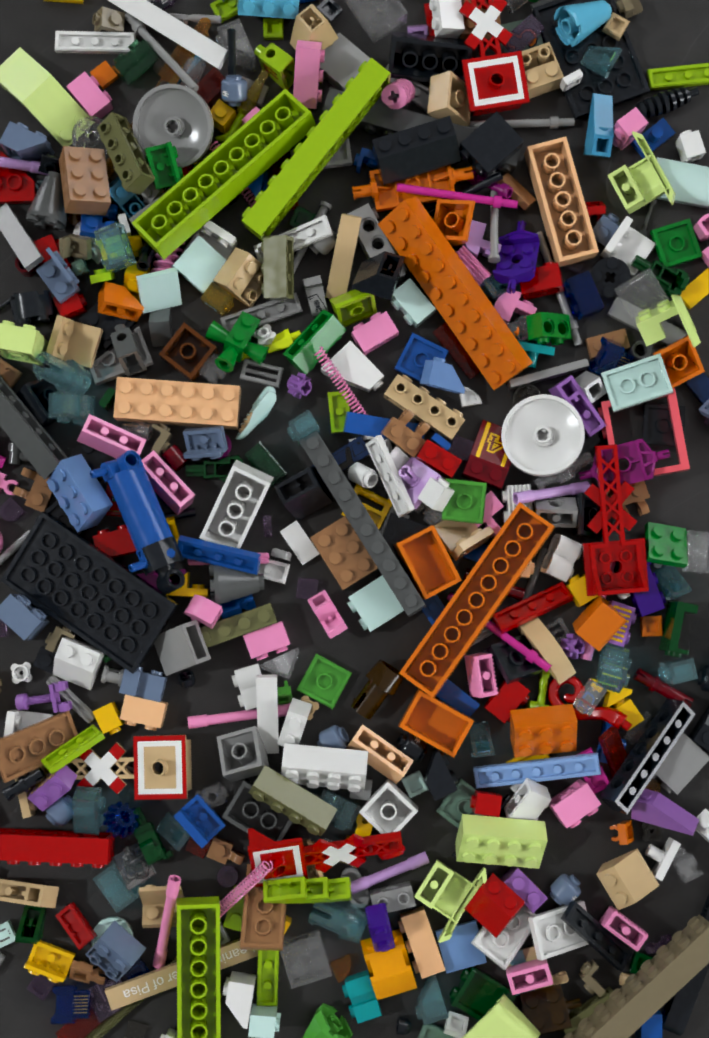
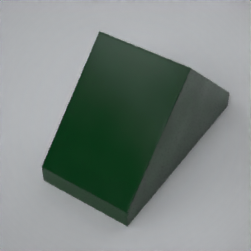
[15,905,46,944]

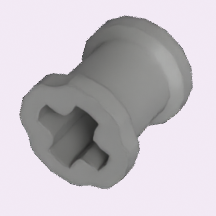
[101,665,124,687]

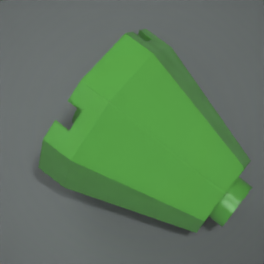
[302,1003,353,1038]

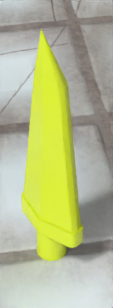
[236,329,301,362]

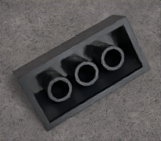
[388,31,472,83]
[371,116,461,186]

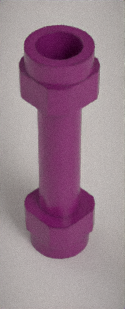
[467,171,513,199]

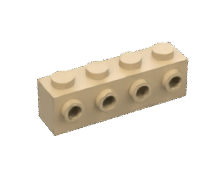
[384,374,466,442]

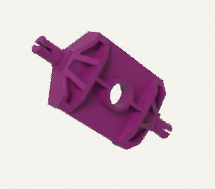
[579,439,671,489]

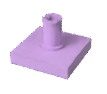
[398,457,442,509]

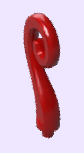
[548,676,632,731]

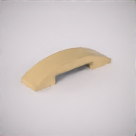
[517,617,576,685]

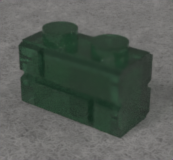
[112,39,160,86]
[245,442,287,488]

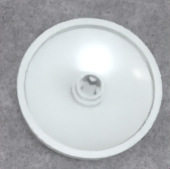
[501,394,585,477]

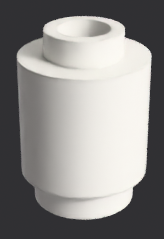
[348,462,378,488]

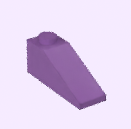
[549,375,606,437]
[631,789,699,836]

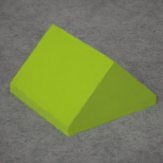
[329,289,377,327]

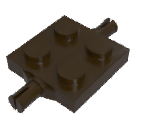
[520,984,582,1036]

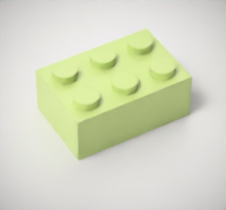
[0,320,49,366]

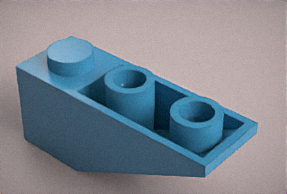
[583,93,614,158]
[109,177,145,219]

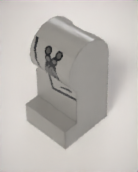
[303,275,328,317]

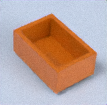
[393,525,462,600]
[398,688,474,758]
[510,704,578,758]

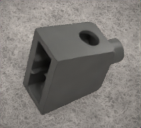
[110,324,147,377]

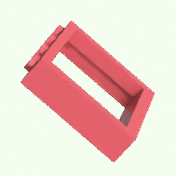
[598,388,690,476]

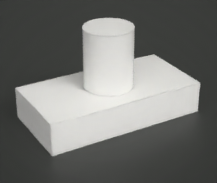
[645,837,681,881]

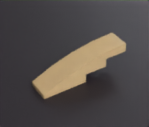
[325,213,362,299]

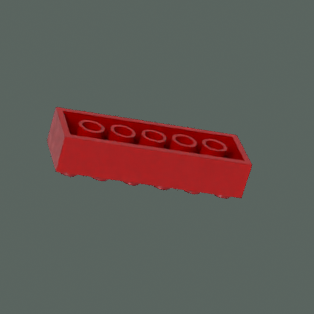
[0,828,115,868]

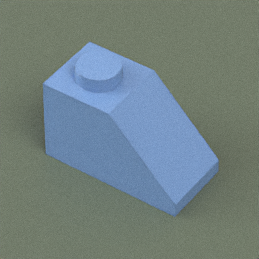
[420,357,465,394]

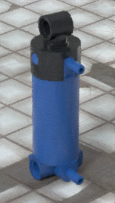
[89,450,185,594]

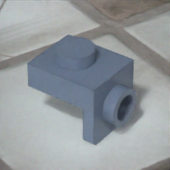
[593,212,621,246]

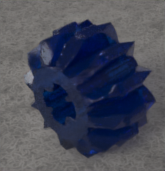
[102,801,139,839]

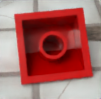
[465,873,525,938]

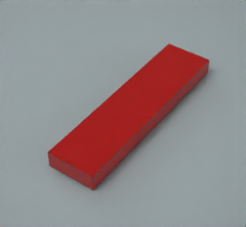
[491,581,574,634]

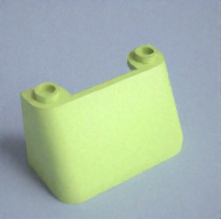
[462,994,541,1038]

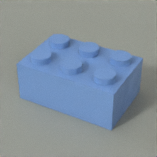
[47,454,113,533]

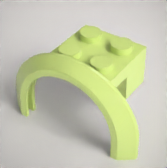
[607,131,675,214]
[635,294,701,347]
[414,859,487,943]

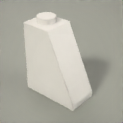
[321,340,384,393]

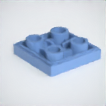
[435,920,487,974]

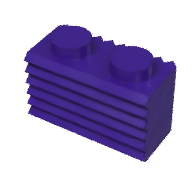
[365,903,395,952]

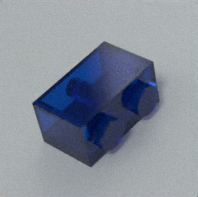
[563,270,605,320]

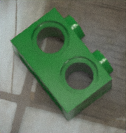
[526,312,572,345]

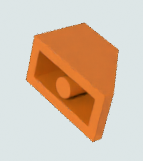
[98,281,144,322]

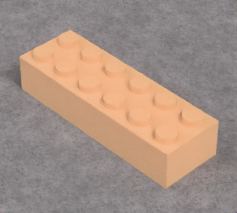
[524,137,599,267]
[113,377,241,430]

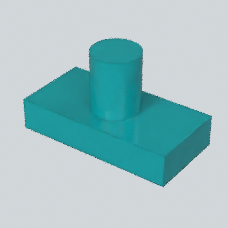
[518,340,555,368]

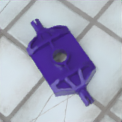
[493,221,540,294]

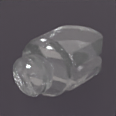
[181,57,206,87]

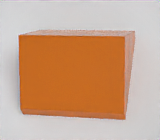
[653,335,705,388]
[572,596,627,651]

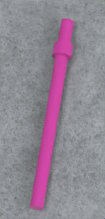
[396,183,518,209]
[447,592,552,672]

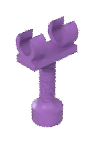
[15,680,73,713]

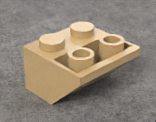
[290,4,338,51]
[522,42,564,99]
[213,247,264,308]

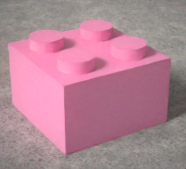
[549,779,601,828]

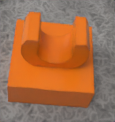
[610,820,634,845]

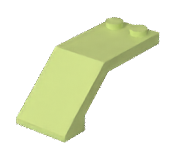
[0,47,94,147]

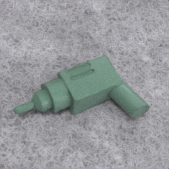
[71,257,90,276]

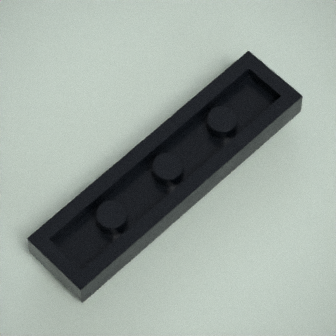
[561,901,633,971]

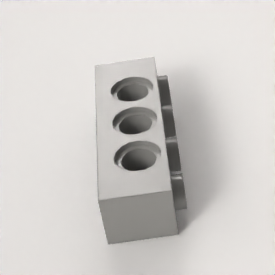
[348,203,407,282]

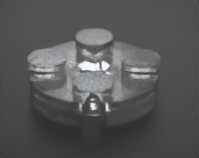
[72,116,107,154]

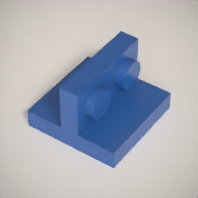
[173,793,226,848]

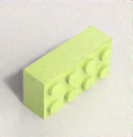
[455,814,548,869]

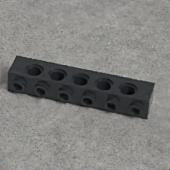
[600,698,695,814]

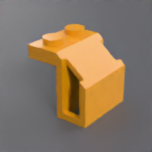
[360,929,417,1000]

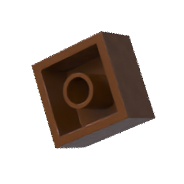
[159,323,218,382]

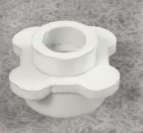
[253,324,276,345]
[10,662,33,684]

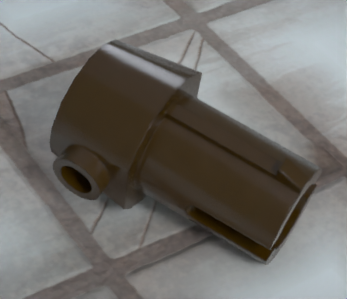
[351,659,404,720]

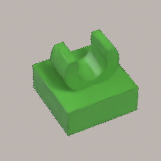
[278,680,293,705]

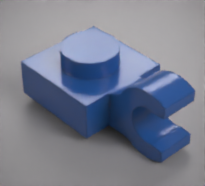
[220,595,256,619]

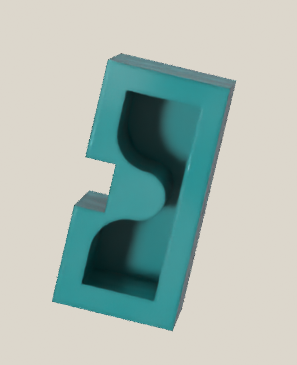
[342,970,382,1024]

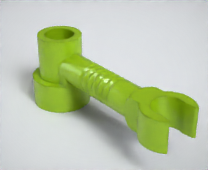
[526,670,550,708]

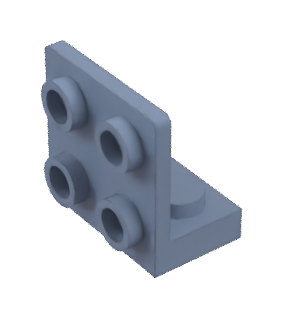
[36,247,81,304]

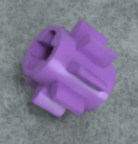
[287,372,312,399]
[560,633,585,659]

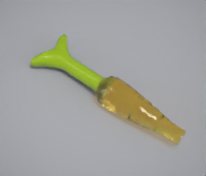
[215,69,269,142]

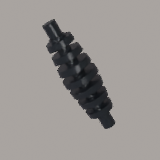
[628,87,699,118]

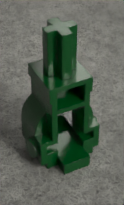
[631,255,690,298]
[185,455,243,483]
[129,807,174,865]

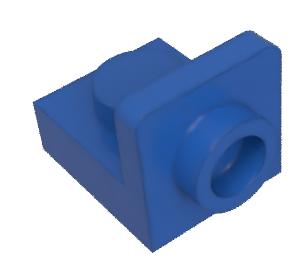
[354,148,378,173]

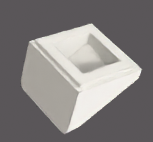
[390,446,410,471]

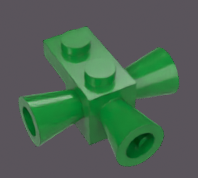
[205,311,269,372]

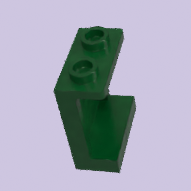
[659,601,699,658]
[449,966,516,1020]

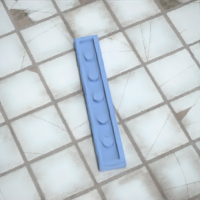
[473,752,601,789]

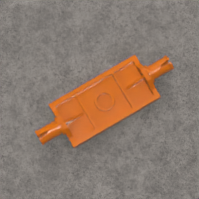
[352,166,474,212]

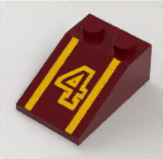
[461,420,511,490]

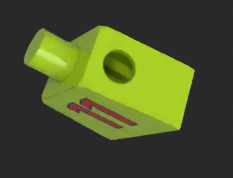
[254,43,295,90]

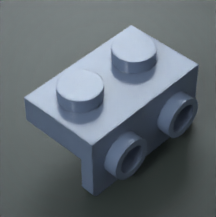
[183,426,228,461]

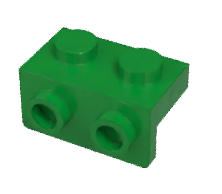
[144,142,183,190]

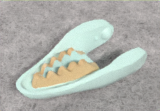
[235,386,276,440]

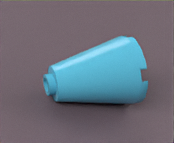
[554,0,612,47]

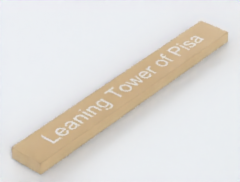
[105,938,258,1011]

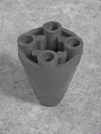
[26,171,67,232]
[209,564,264,605]

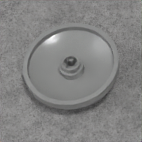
[133,84,214,168]

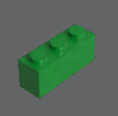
[283,309,347,375]

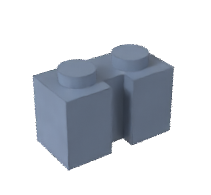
[119,666,168,702]

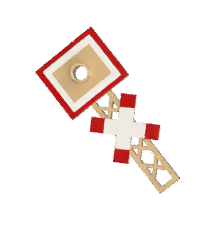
[41,735,192,800]

